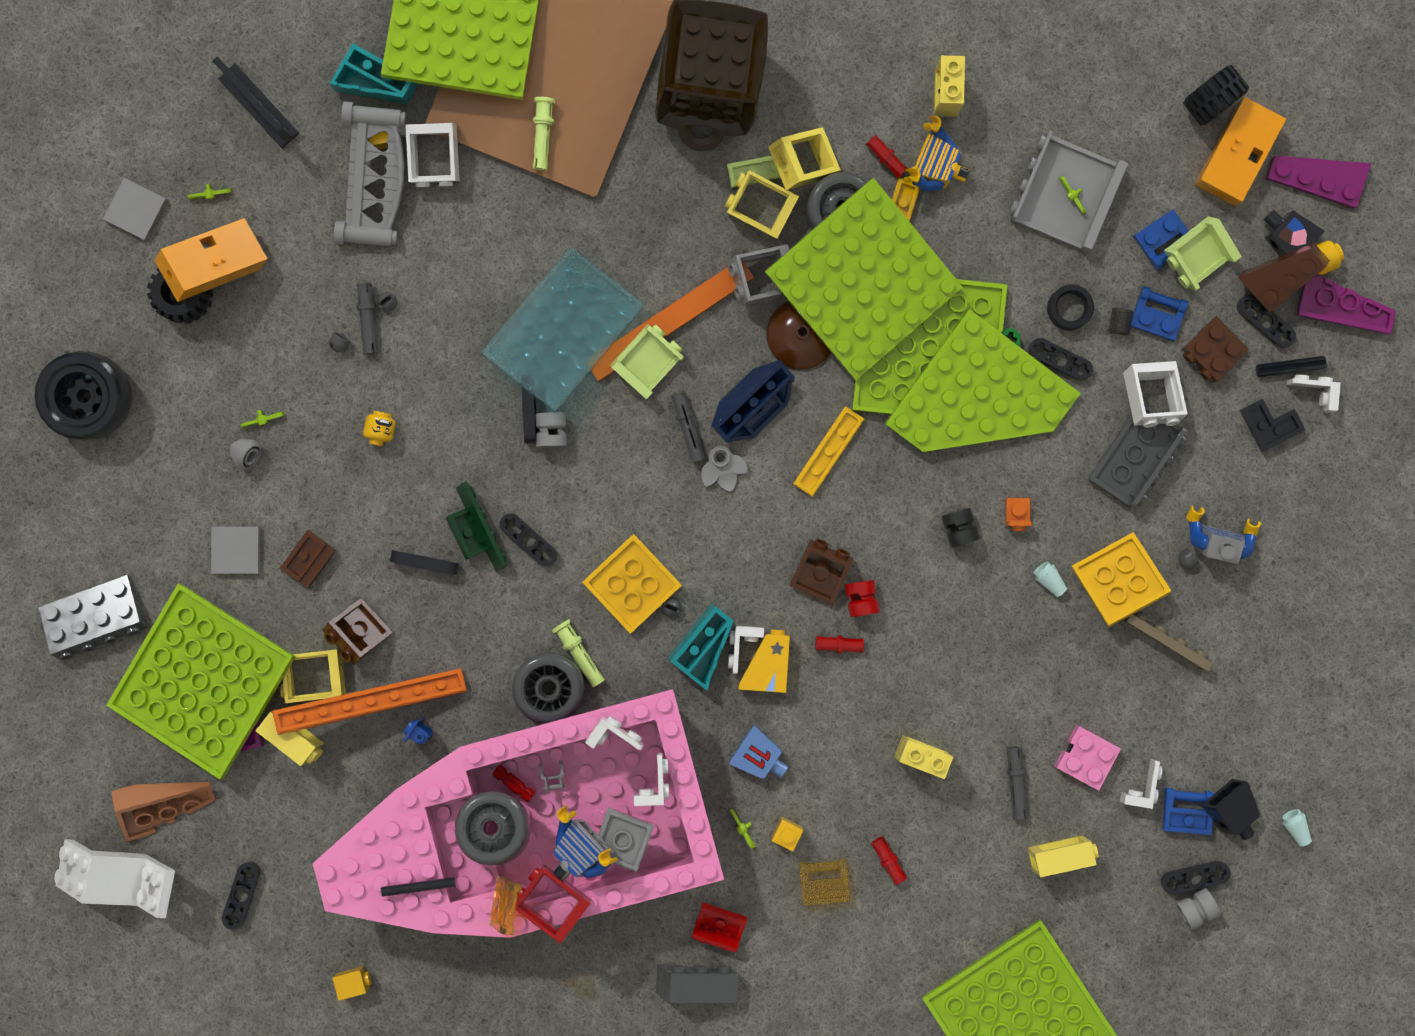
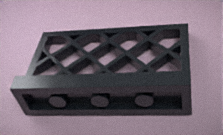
[212,56,299,149]

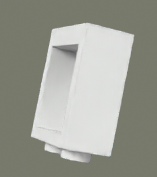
[406,123,460,187]
[1123,361,1188,428]

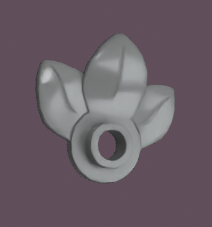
[701,446,748,492]

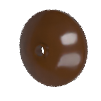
[767,302,831,369]

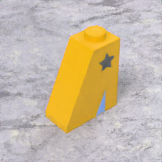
[738,629,790,693]

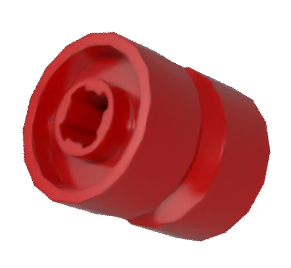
[844,580,880,617]

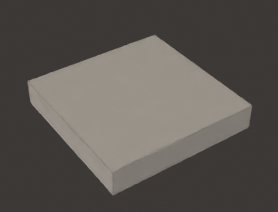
[103,178,168,241]
[211,527,260,574]
[598,807,654,872]

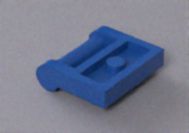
[1133,209,1188,270]
[1129,286,1188,341]
[1162,787,1214,835]

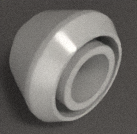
[230,439,261,469]

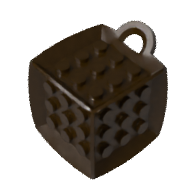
[655,0,768,151]

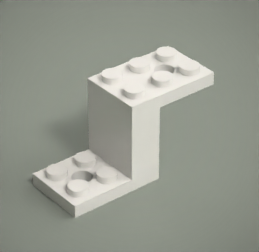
[54,839,175,918]

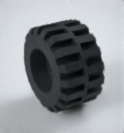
[1183,65,1249,126]
[147,268,213,324]

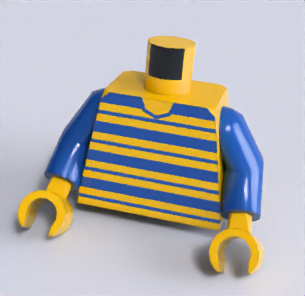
[904,116,970,192]

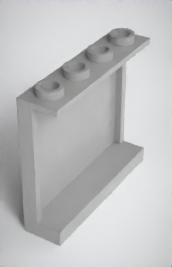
[1009,130,1128,253]

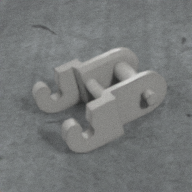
[539,760,566,794]

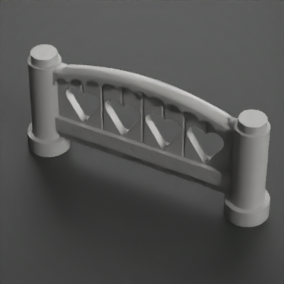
[334,101,406,247]

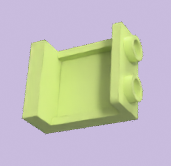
[1164,216,1242,291]
[610,324,684,399]

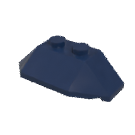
[711,360,795,443]

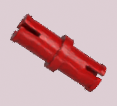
[865,134,908,179]
[815,635,864,654]
[871,836,907,885]

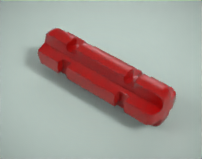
[492,765,535,802]

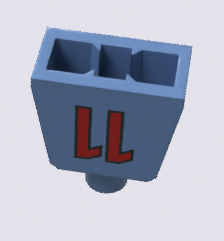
[729,724,788,779]

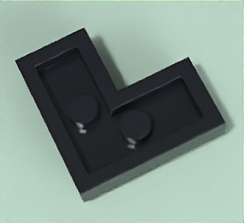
[1240,399,1305,452]

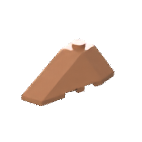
[111,782,215,842]

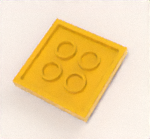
[1071,532,1171,628]
[582,534,682,634]

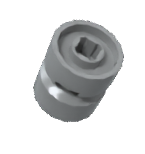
[535,412,567,448]
[1176,888,1221,931]

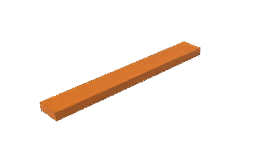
[585,263,754,382]
[272,668,467,735]

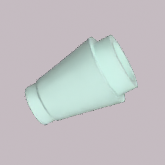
[1034,561,1067,597]
[1282,809,1312,847]

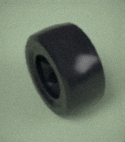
[34,351,132,441]

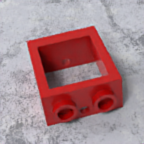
[513,864,592,944]

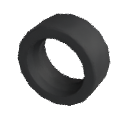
[1047,284,1094,331]

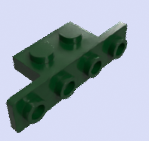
[446,481,507,572]

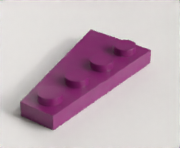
[1266,156,1371,209]
[1296,275,1396,335]

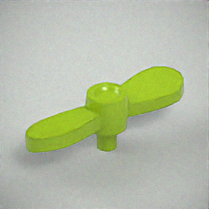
[1059,176,1087,215]
[187,184,232,200]
[240,410,284,428]
[729,809,756,849]

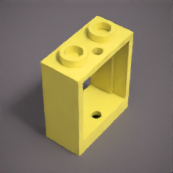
[934,55,965,117]
[768,127,841,190]
[725,170,799,239]
[280,649,346,703]
[256,711,325,766]
[894,735,953,779]
[1027,835,1099,877]

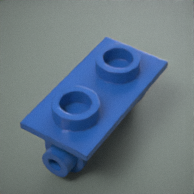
[403,717,433,744]

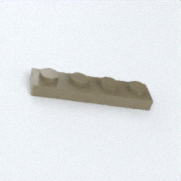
[1123,612,1213,672]

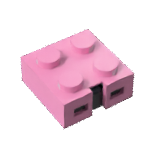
[1054,725,1121,790]

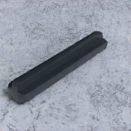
[1256,356,1327,377]

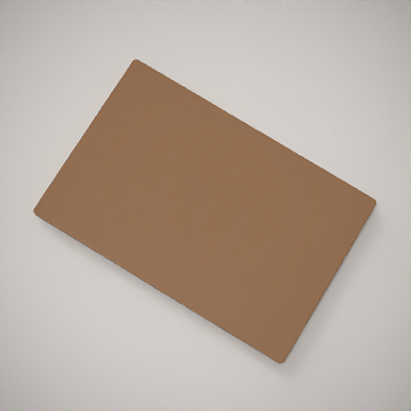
[425,0,674,197]

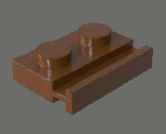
[280,530,336,588]

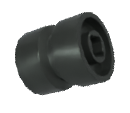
[941,508,980,548]

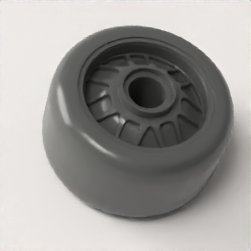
[806,173,866,230]
[512,652,585,724]
[455,791,531,866]

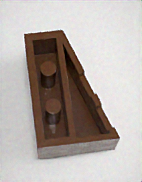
[1238,243,1330,312]

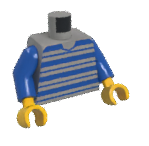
[1186,505,1261,564]
[553,805,618,881]

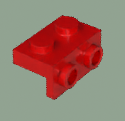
[692,902,748,952]

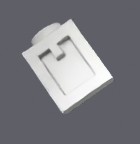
[1287,375,1340,413]
[728,626,764,674]
[585,716,643,751]
[634,753,669,806]
[1120,759,1162,809]

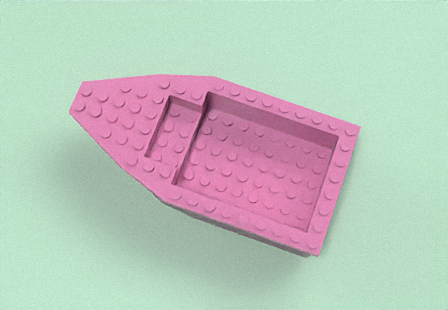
[313,689,724,938]

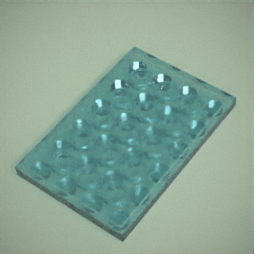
[481,247,644,413]

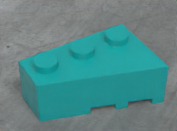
[329,43,418,105]
[667,603,733,691]

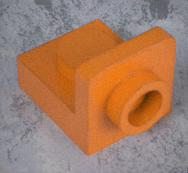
[1005,498,1032,531]

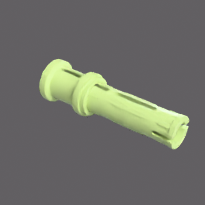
[532,97,555,171]
[552,619,605,688]

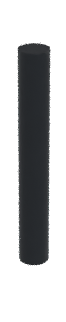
[381,877,456,897]

